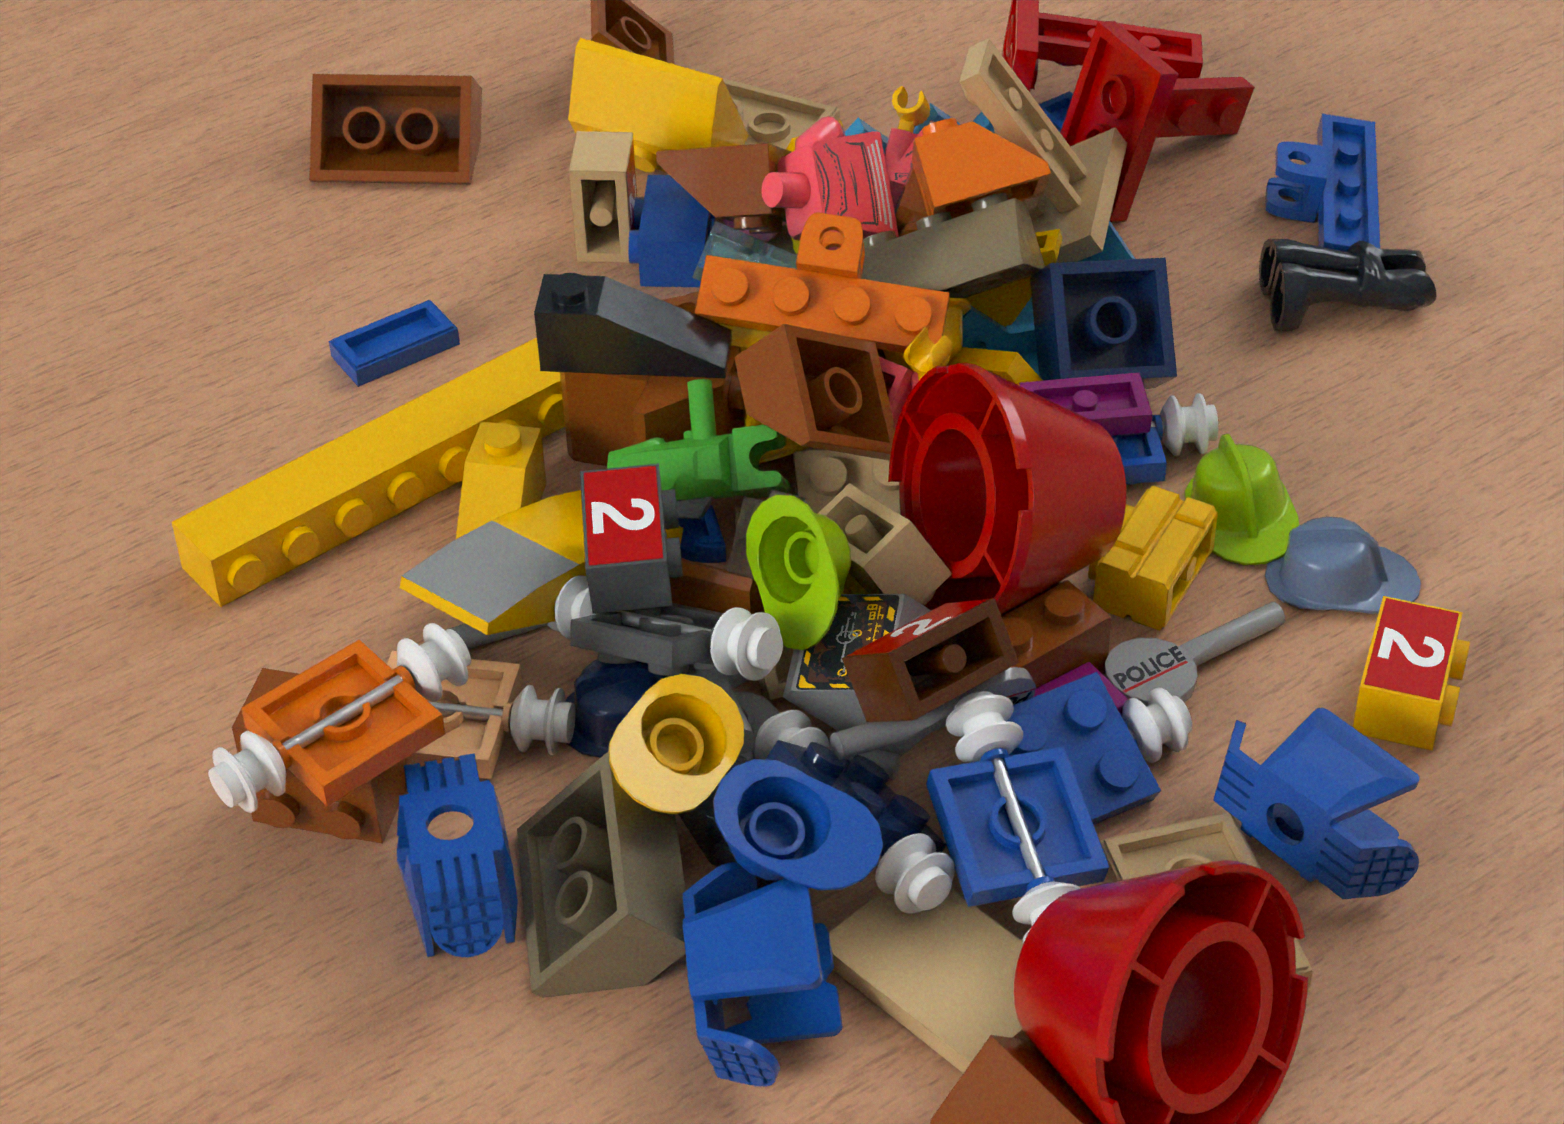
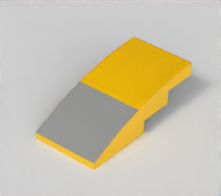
[400,490,683,635]

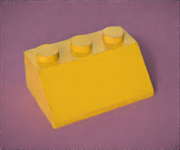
[568,38,749,173]

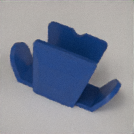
[1213,708,1420,899]
[397,753,518,957]
[682,862,843,1087]

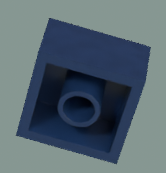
[1030,258,1177,389]

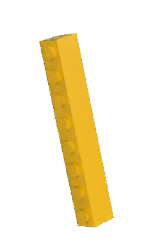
[172,337,565,607]

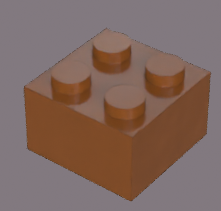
[232,668,407,844]

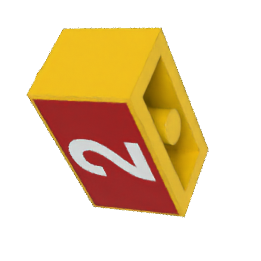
[1353,596,1470,751]

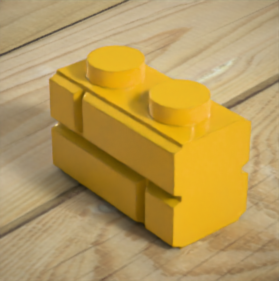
[1088,485,1218,631]

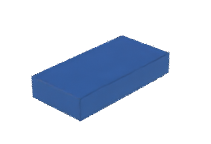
[329,300,460,387]

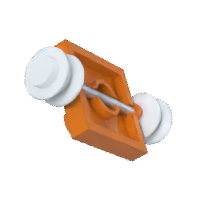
[208,623,471,813]

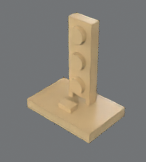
[959,38,1127,263]

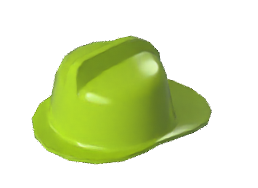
[1185,434,1299,565]
[746,495,851,650]

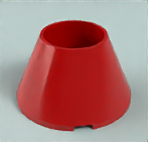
[888,363,1126,615]
[1014,860,1308,1124]

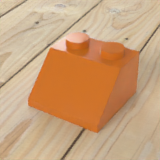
[912,118,1051,219]

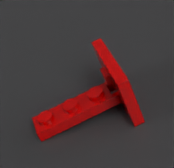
[1002,0,1203,92]
[1060,21,1255,222]

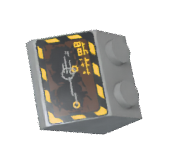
[783,594,932,757]

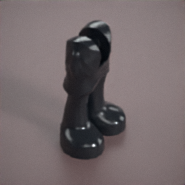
[1259,239,1436,331]

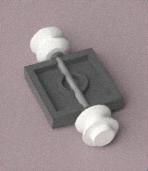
[554,575,783,681]

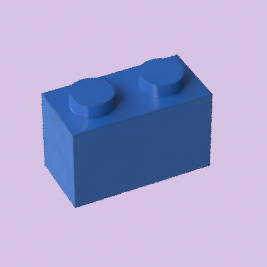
[628,175,716,288]

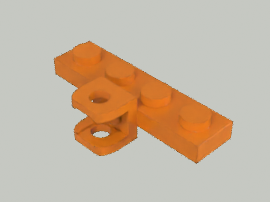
[695,212,950,353]

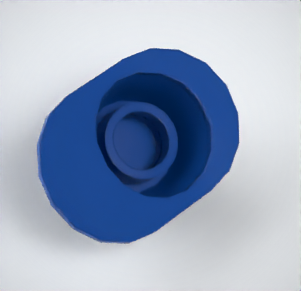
[713,759,883,891]

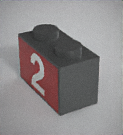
[580,463,683,613]

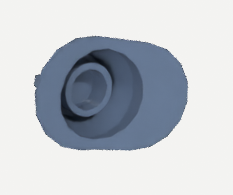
[1265,516,1421,614]

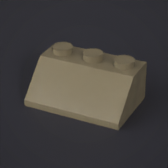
[862,193,1045,299]
[517,751,686,998]

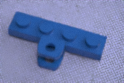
[1265,114,1380,252]

